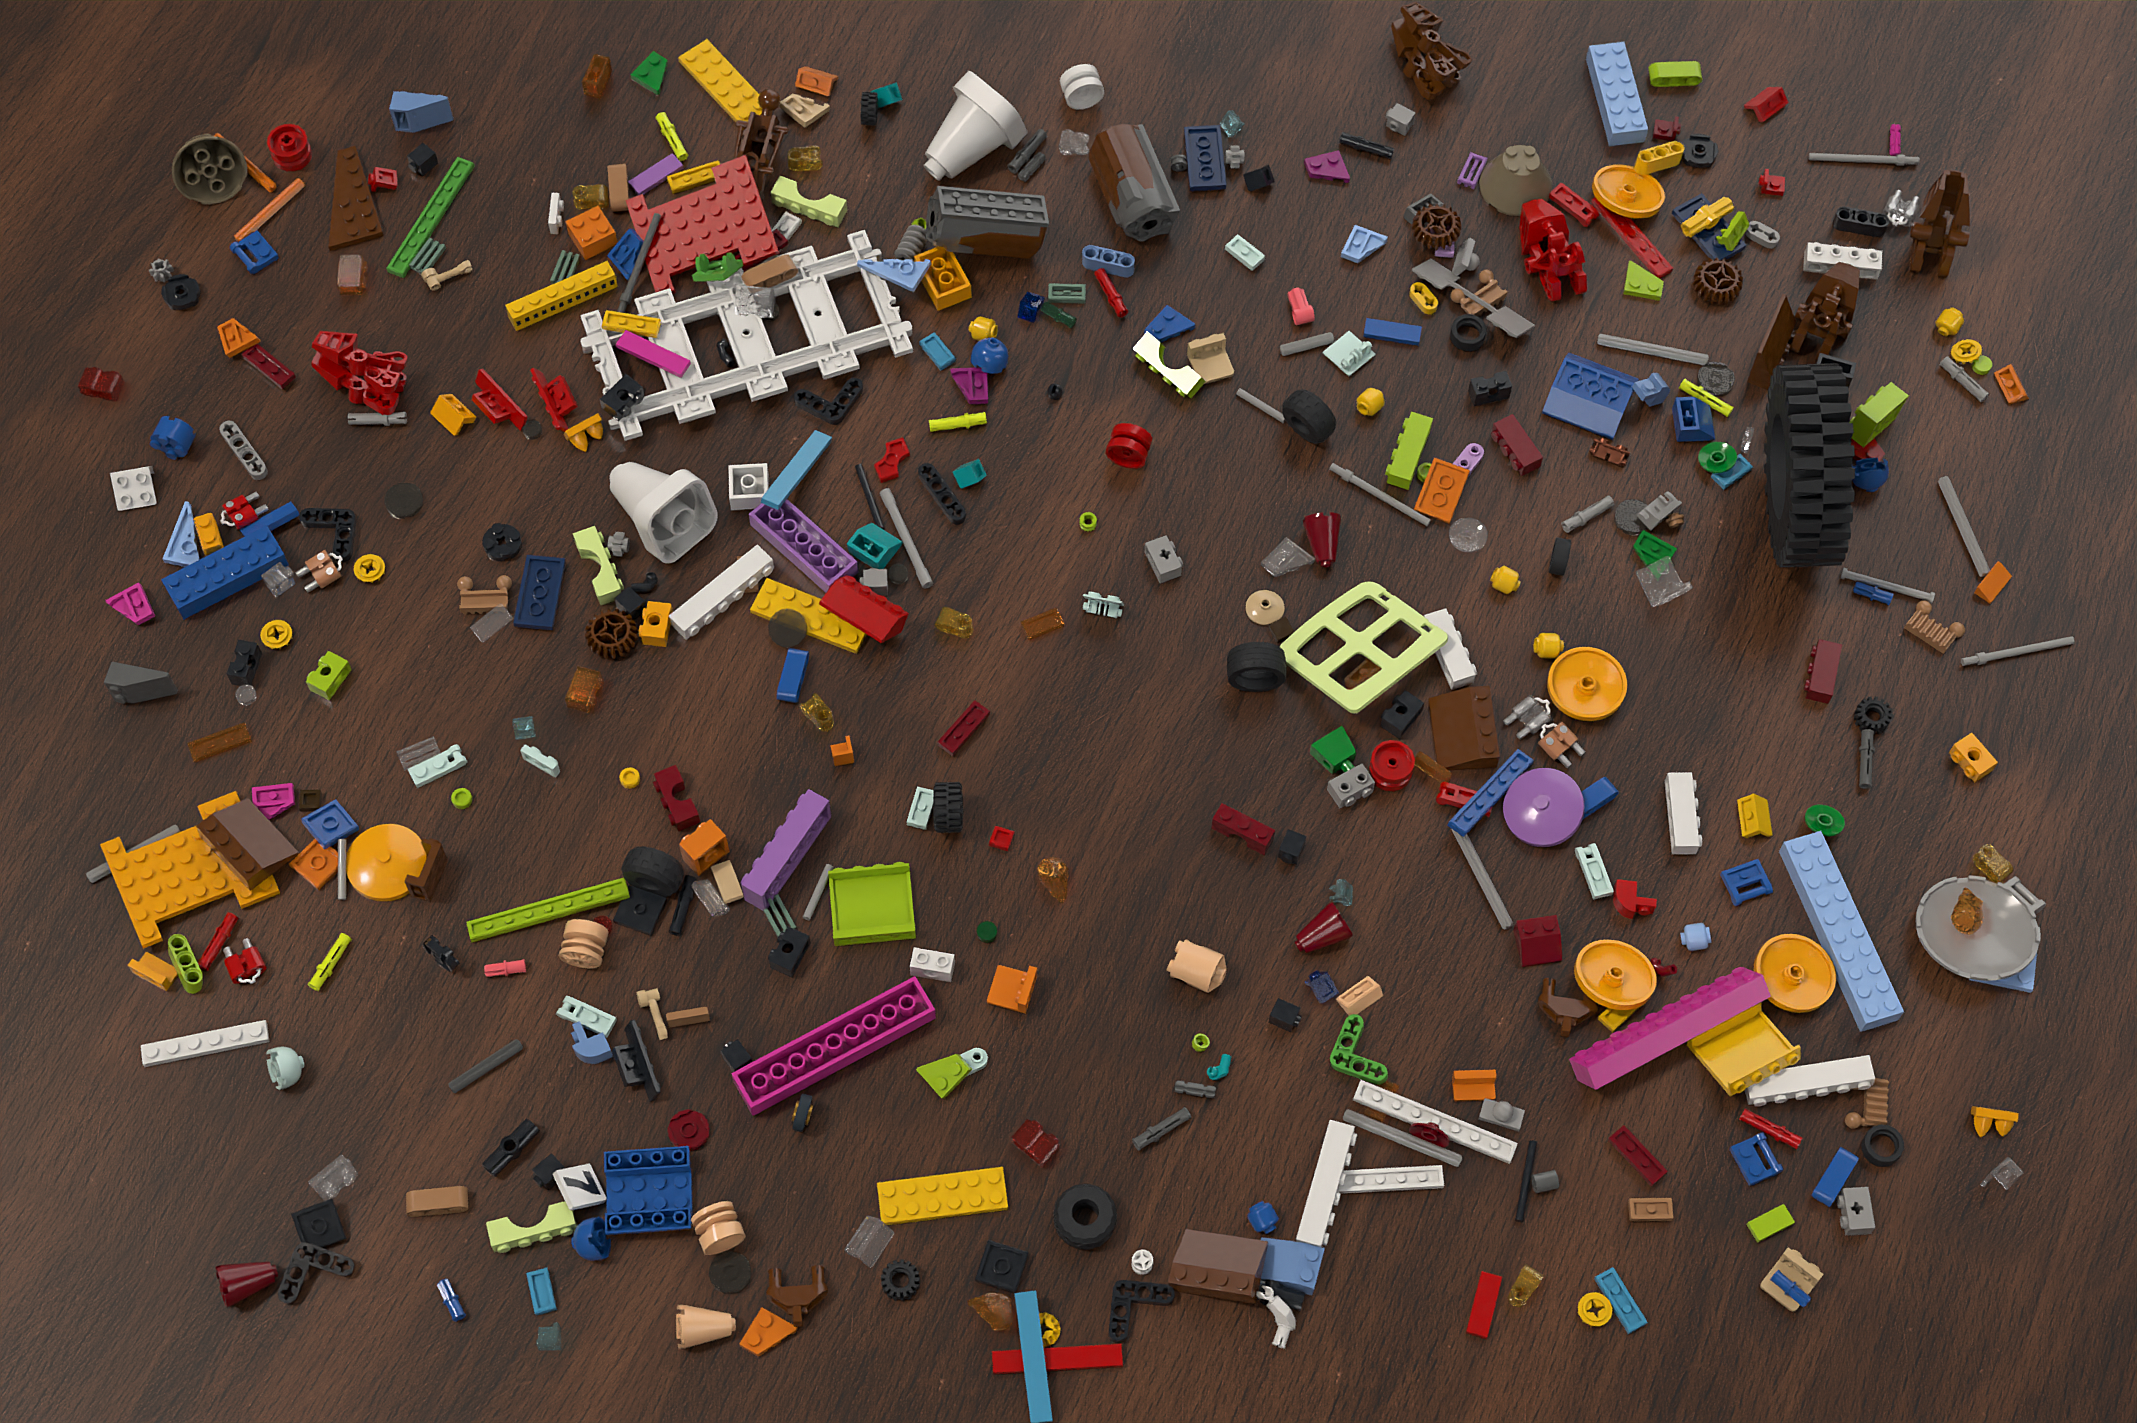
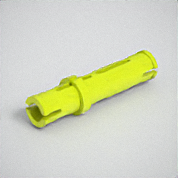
[656,112,688,161]
[1679,379,1734,417]
[929,412,987,432]
[308,933,352,991]

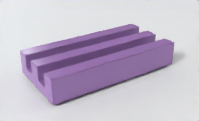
[1457,152,1488,189]

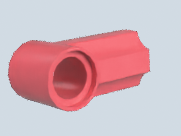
[1288,287,1315,325]

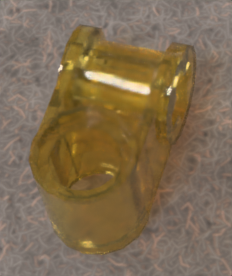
[787,146,823,172]
[572,184,608,209]
[934,607,974,638]
[799,693,834,732]
[1973,845,2013,884]
[1508,1264,1544,1307]

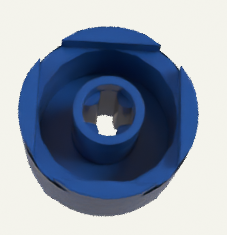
[149,416,196,460]

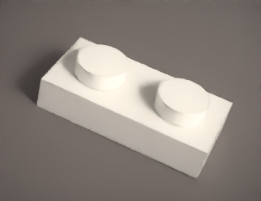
[548,193,564,234]

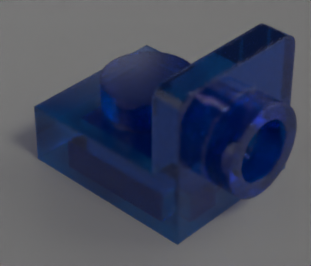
[1018,292,1045,323]
[1305,970,1339,1004]

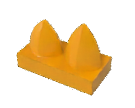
[564,413,603,452]
[1971,1106,2019,1137]

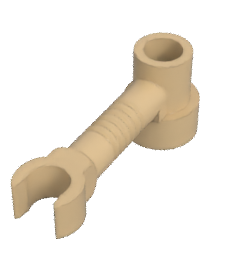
[421,260,473,291]
[636,988,668,1040]

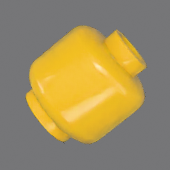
[1936,308,1964,336]
[969,316,998,341]
[1357,388,1385,416]
[1490,566,1521,594]
[1533,633,1564,659]

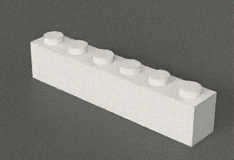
[669,545,774,640]
[1745,1055,1875,1106]
[1296,1120,1357,1248]

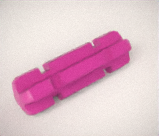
[1890,124,1901,156]

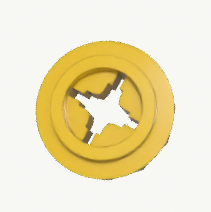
[1951,340,1982,365]
[354,554,385,583]
[261,620,293,650]
[1578,1292,1612,1327]
[1039,1312,1060,1347]

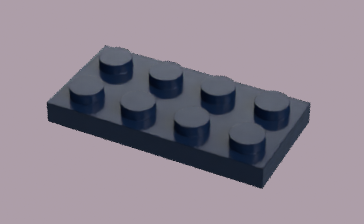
[1184,125,1226,191]
[1671,193,1746,261]
[513,555,566,630]

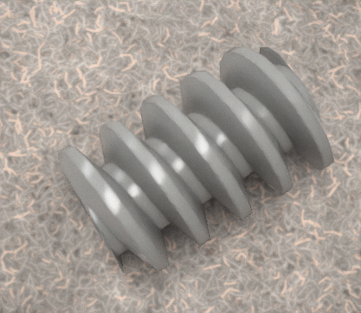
[894,225,927,262]

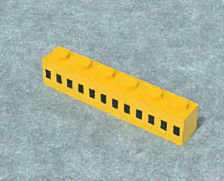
[505,261,618,331]

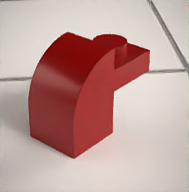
[1613,879,1657,919]

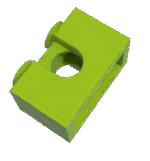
[306,651,352,700]

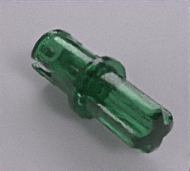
[1041,302,1077,328]

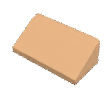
[1336,976,1383,1016]

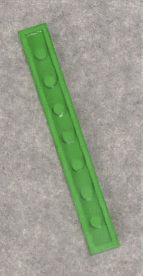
[386,157,474,278]

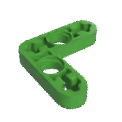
[1330,1014,1388,1085]

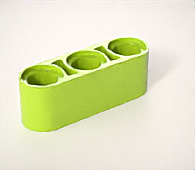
[1649,61,1702,87]
[168,934,203,994]

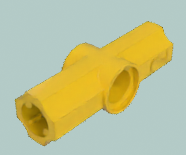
[1681,197,1734,238]

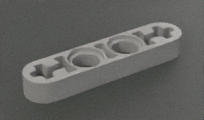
[220,421,268,480]

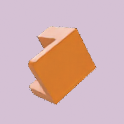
[831,736,854,766]

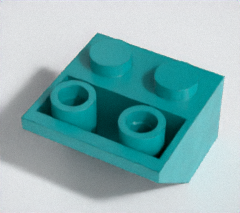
[846,523,903,569]

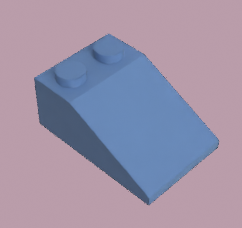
[1261,1237,1325,1296]

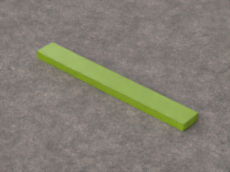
[467,878,630,942]

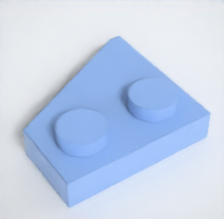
[1341,225,1388,263]

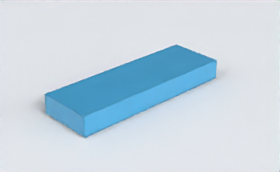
[1594,1267,1648,1334]

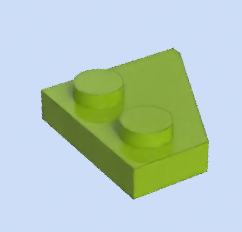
[1623,261,1664,301]
[916,1054,972,1098]

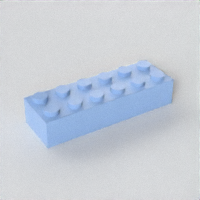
[1586,42,1648,146]

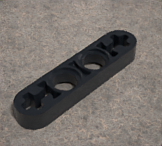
[918,463,966,525]

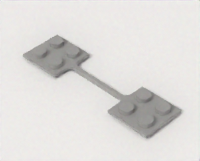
[1412,259,1535,338]

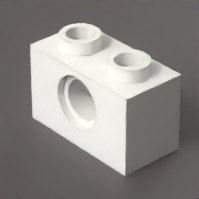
[910,948,955,982]

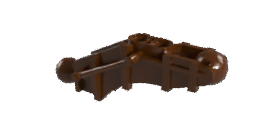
[734,89,789,201]

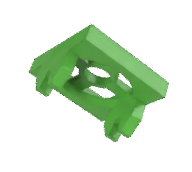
[692,253,744,282]

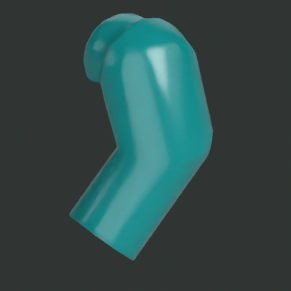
[1207,1054,1232,1080]

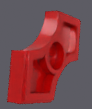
[874,437,910,483]

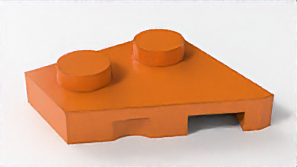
[217,318,261,358]
[739,1308,798,1357]

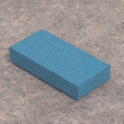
[919,332,956,371]
[1711,454,1753,490]
[526,1268,557,1315]

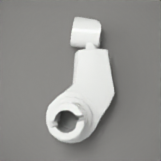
[1256,1286,1296,1349]

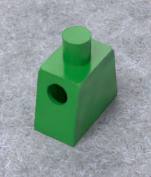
[1310,726,1356,774]

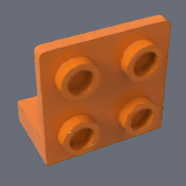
[987,965,1037,1014]

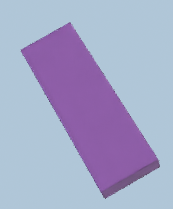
[628,153,684,195]

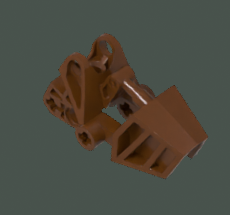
[1391,1,1472,100]
[1910,170,1970,278]
[1789,262,1860,361]

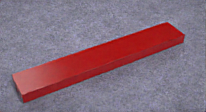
[1591,197,1673,279]
[992,1344,1123,1374]

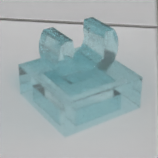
[1219,110,1244,137]
[512,716,536,740]
[1329,879,1353,906]

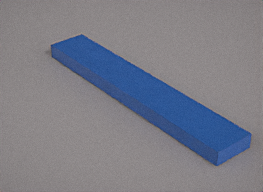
[1447,749,1534,837]

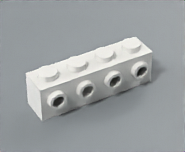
[1803,242,1882,280]
[1424,608,1477,690]
[1665,773,1702,854]

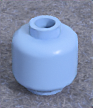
[1680,923,1711,951]

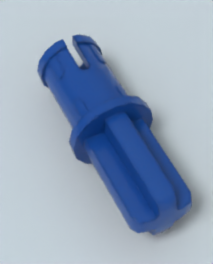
[1853,582,1894,605]
[1770,1270,1811,1307]
[437,1279,466,1321]

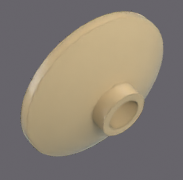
[1246,590,1284,626]

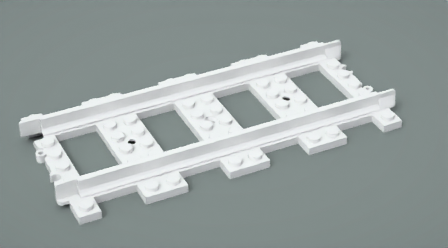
[580,230,913,441]

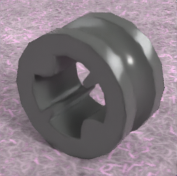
[1171,155,1187,172]

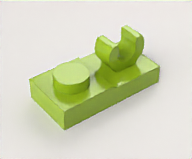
[1716,211,1750,251]

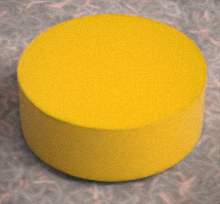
[619,768,640,789]

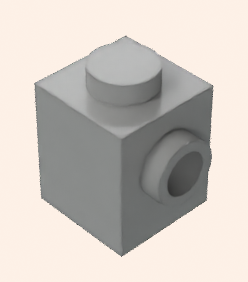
[1386,103,1415,136]
[860,568,888,596]

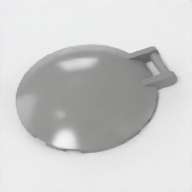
[1915,875,2046,981]

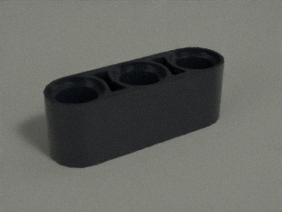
[1832,207,1889,237]

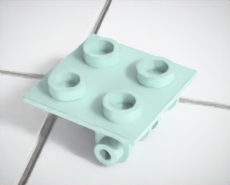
[1323,331,1375,376]
[1083,592,1124,618]

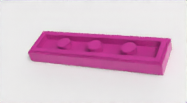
[616,330,691,378]

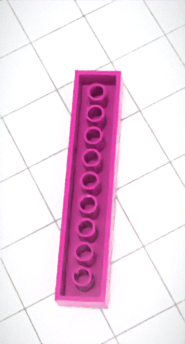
[1569,967,1771,1090]
[731,976,936,1116]

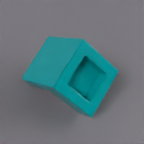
[870,82,902,108]
[953,459,987,488]

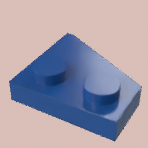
[607,228,644,280]
[1144,305,1195,343]

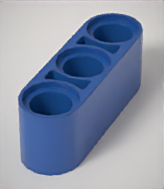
[777,648,809,703]
[1581,777,1619,820]
[1811,1147,1859,1207]

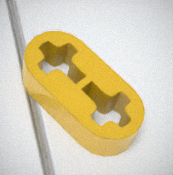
[1410,282,1438,314]

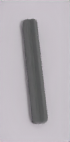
[448,1039,523,1093]

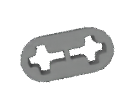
[1745,221,1780,248]

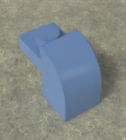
[1632,373,1670,407]
[571,1021,613,1064]

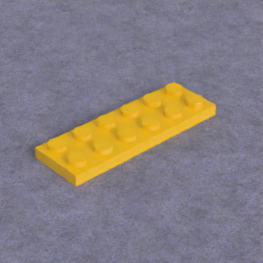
[678,39,762,130]
[750,578,867,654]
[877,1167,1008,1226]

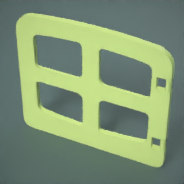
[1280,582,1448,713]

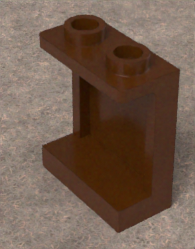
[404,838,448,902]

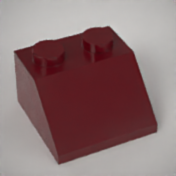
[1513,915,1562,967]

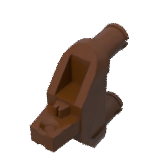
[1538,978,1598,1037]
[766,1265,828,1327]

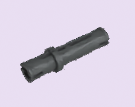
[1007,129,1047,174]
[1859,729,1875,789]
[1132,1107,1191,1151]

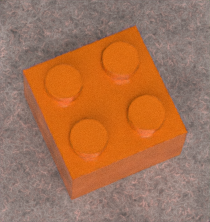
[565,206,618,260]
[679,819,729,876]

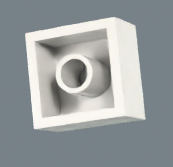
[729,463,769,510]

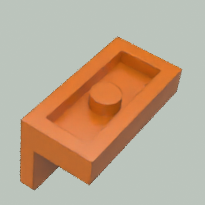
[795,67,838,96]
[1452,1070,1496,1101]

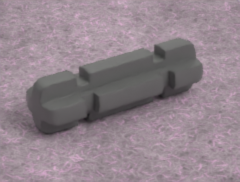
[1018,152,1046,182]
[1175,1081,1216,1098]

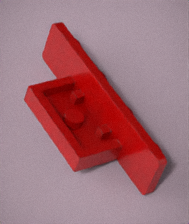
[530,368,578,432]
[471,369,528,430]

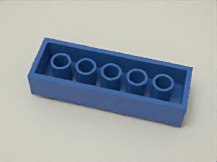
[161,525,289,620]

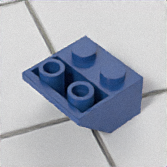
[1672,397,1715,442]

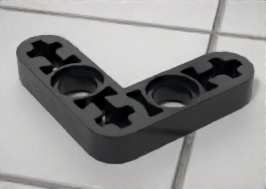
[794,378,863,425]
[299,508,357,562]
[278,1242,355,1304]
[1108,1280,1175,1343]

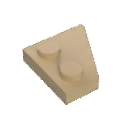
[779,94,830,127]

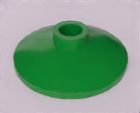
[1698,442,1737,473]
[1805,805,1845,836]

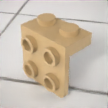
[1187,333,1234,384]
[1760,1248,1823,1312]

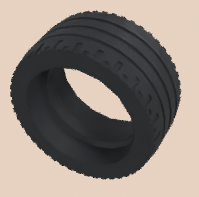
[1227,642,1286,692]

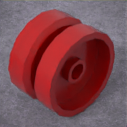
[267,124,312,172]
[1105,423,1153,469]
[1369,740,1415,791]

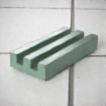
[409,238,446,273]
[550,250,580,284]
[1048,283,1086,304]
[763,894,796,937]

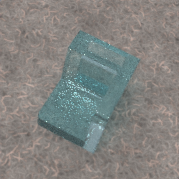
[536,1322,561,1351]

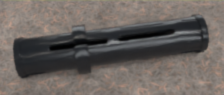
[1339,132,1394,159]
[668,875,697,936]

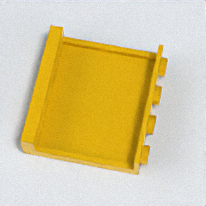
[1687,1002,1800,1096]

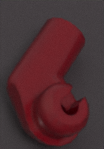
[1650,958,1677,977]

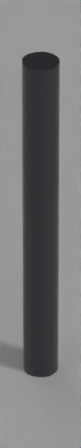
[855,464,885,530]
[1515,1140,1537,1222]

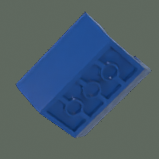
[1542,353,1639,440]
[604,1146,693,1235]

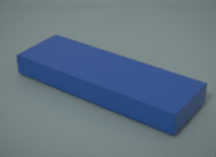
[1363,318,1422,346]
[240,502,299,537]

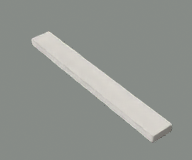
[1353,1080,1517,1164]

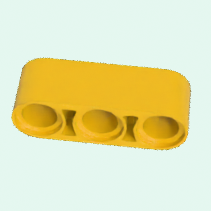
[1634,141,1684,175]

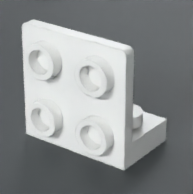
[110,466,157,511]

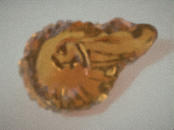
[1037,857,1069,903]
[1951,888,1984,935]
[968,1292,1013,1331]

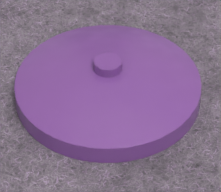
[1503,768,1585,847]

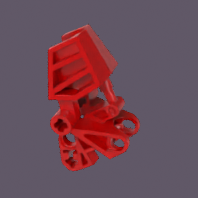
[1519,199,1587,302]
[311,331,408,415]

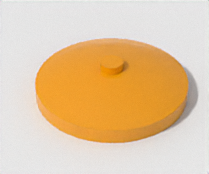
[1592,165,1665,218]
[1547,647,1627,721]
[346,824,427,901]
[1754,934,1836,1013]
[1574,940,1656,1010]

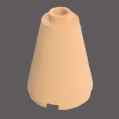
[676,1305,736,1349]

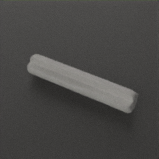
[1280,332,1334,356]

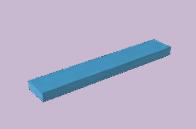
[761,430,832,510]
[1015,1291,1053,1423]

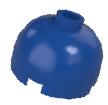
[970,338,1008,374]
[1852,458,1889,492]
[571,1217,611,1261]

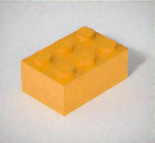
[914,247,971,311]

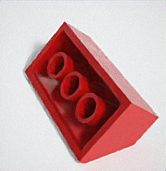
[819,575,909,643]

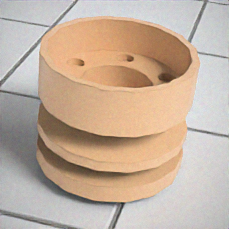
[559,919,608,968]
[691,1201,746,1255]

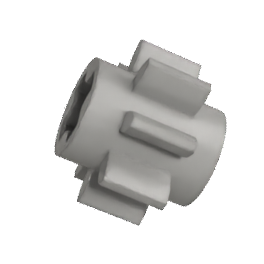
[1225,146,1244,168]
[149,259,174,282]
[608,532,630,556]

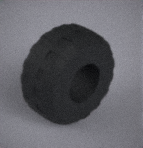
[1282,389,1336,444]
[621,846,684,897]
[1053,1184,1117,1250]

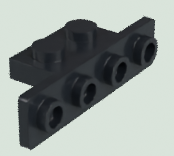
[612,1020,660,1102]

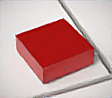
[989,826,1014,852]

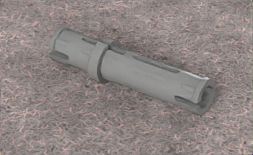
[1939,356,1989,402]
[348,412,407,426]
[1561,496,1614,533]

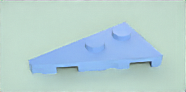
[857,259,931,292]
[163,501,200,567]

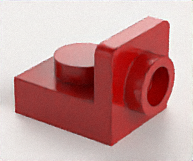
[368,167,397,192]
[1758,169,1785,196]

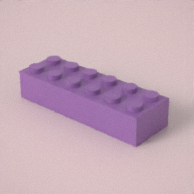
[749,499,858,592]
[741,789,831,911]

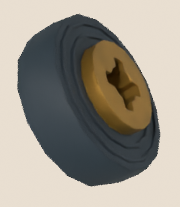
[791,1094,813,1132]

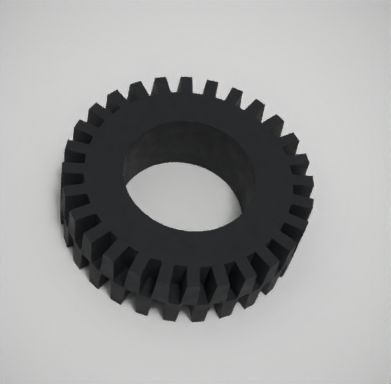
[1764,364,1855,567]

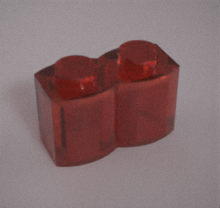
[78,367,125,401]
[1011,1119,1060,1168]

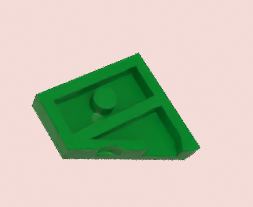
[631,51,668,95]
[1633,530,1677,581]

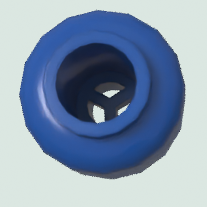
[1247,1201,1279,1234]

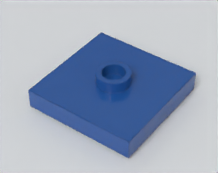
[301,799,359,850]

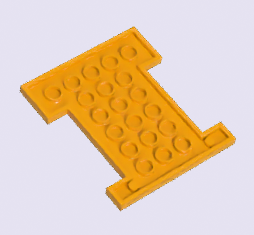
[100,791,280,949]

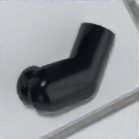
[716,339,735,367]
[631,572,658,593]

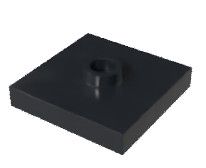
[613,885,667,936]
[291,1198,347,1254]
[975,1240,1029,1294]

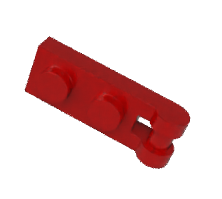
[1549,183,1600,227]
[1436,782,1492,817]

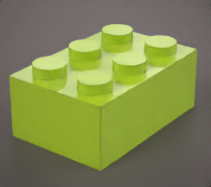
[1849,382,1909,447]

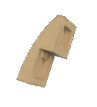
[711,860,744,904]

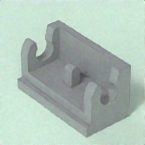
[1636,492,1682,530]

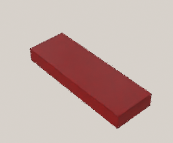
[1466,1271,1502,1339]

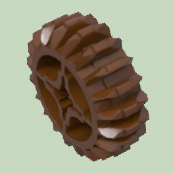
[1412,203,1462,251]
[1693,257,1743,305]
[585,608,638,659]

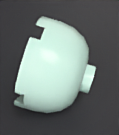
[266,1047,304,1090]

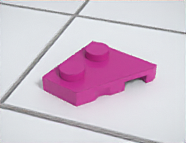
[106,583,155,625]
[252,783,295,820]

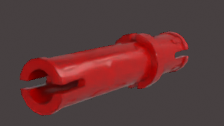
[1094,268,1128,318]
[198,912,239,972]
[1739,1108,1803,1150]

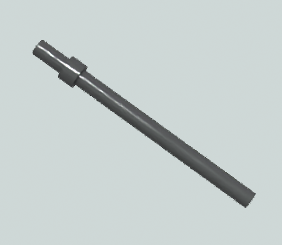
[617,213,661,313]

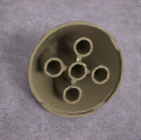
[172,134,247,204]
[1479,145,1552,216]

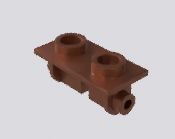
[1589,438,1630,466]

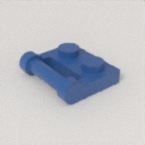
[229,231,279,274]
[1720,859,1773,906]
[1729,1132,1784,1186]

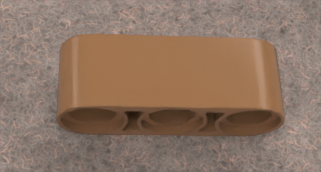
[607,164,630,212]
[741,254,798,294]
[406,1186,468,1217]

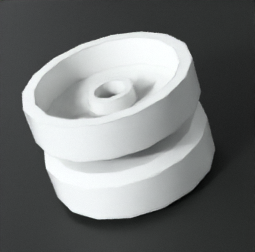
[1059,64,1104,109]

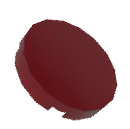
[667,1109,710,1151]

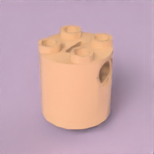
[1167,939,1227,993]

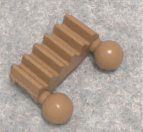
[1451,269,1508,316]
[457,575,512,615]
[1904,600,1965,654]
[1845,1078,1889,1129]

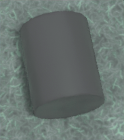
[1531,1170,1559,1193]

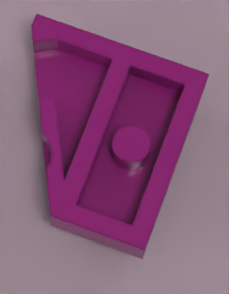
[1304,150,1350,183]
[951,367,988,404]

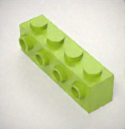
[1385,412,1433,490]

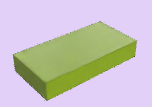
[1746,1204,1795,1243]

